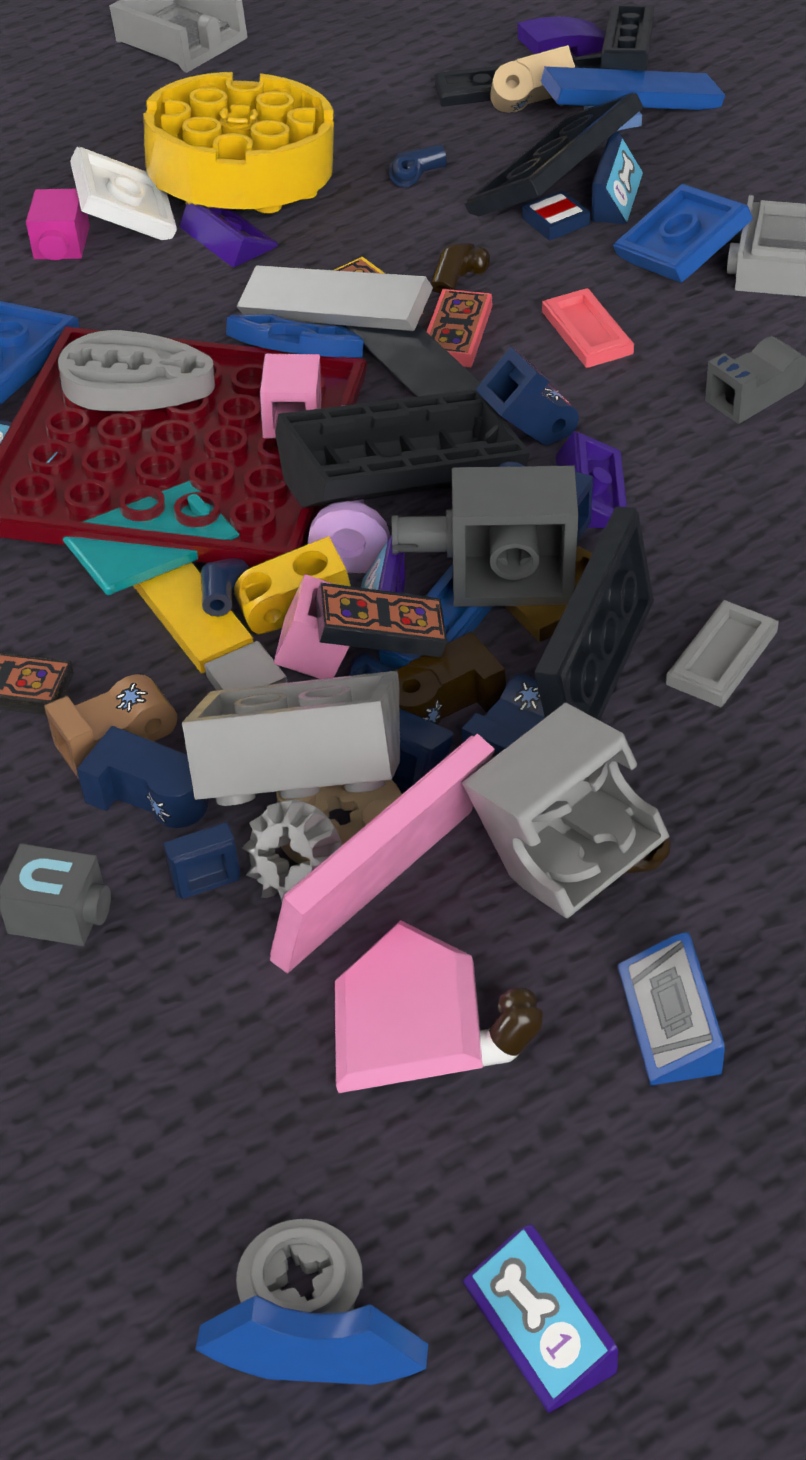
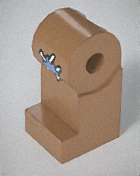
[44,674,177,779]

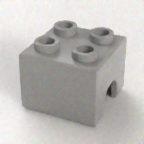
[462,703,670,918]

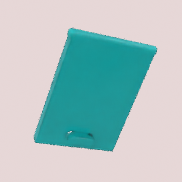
[63,481,240,595]

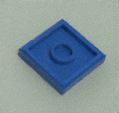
[613,184,753,283]

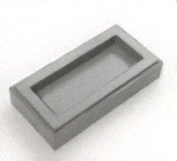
[666,600,779,708]

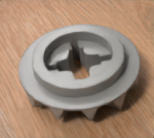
[242,800,342,902]
[236,1219,363,1313]

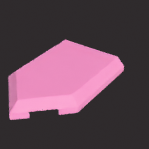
[335,920,483,1093]

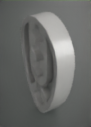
[58,330,215,411]

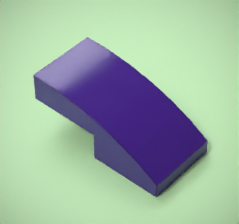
[517,16,606,56]

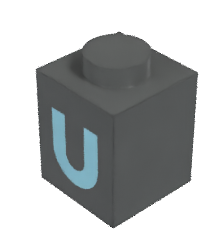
[0,844,111,946]

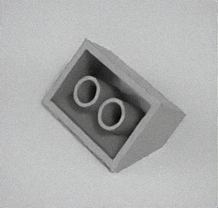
[182,671,400,806]

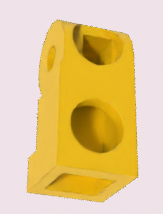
[234,536,351,635]

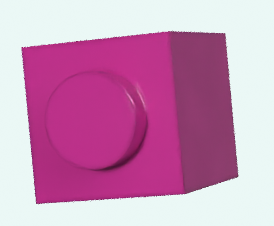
[26,188,90,260]

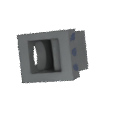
[705,336,806,424]

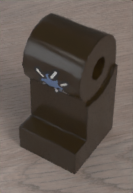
[396,632,506,725]

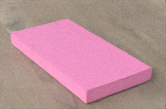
[270,734,495,974]

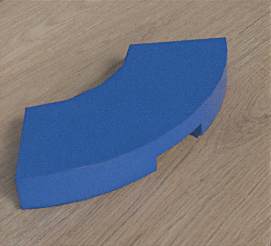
[226,314,364,358]
[195,1295,428,1385]

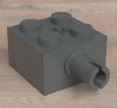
[392,466,578,607]

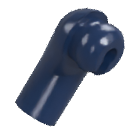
[389,144,446,188]
[201,558,250,617]

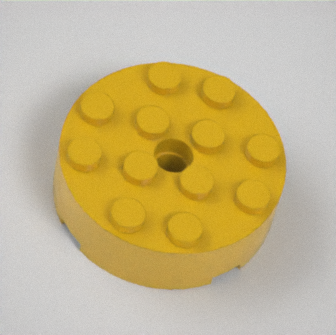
[143,72,334,213]

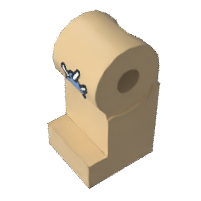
[490,45,575,113]

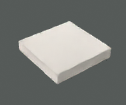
[70,147,177,240]

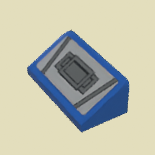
[618,932,725,1085]

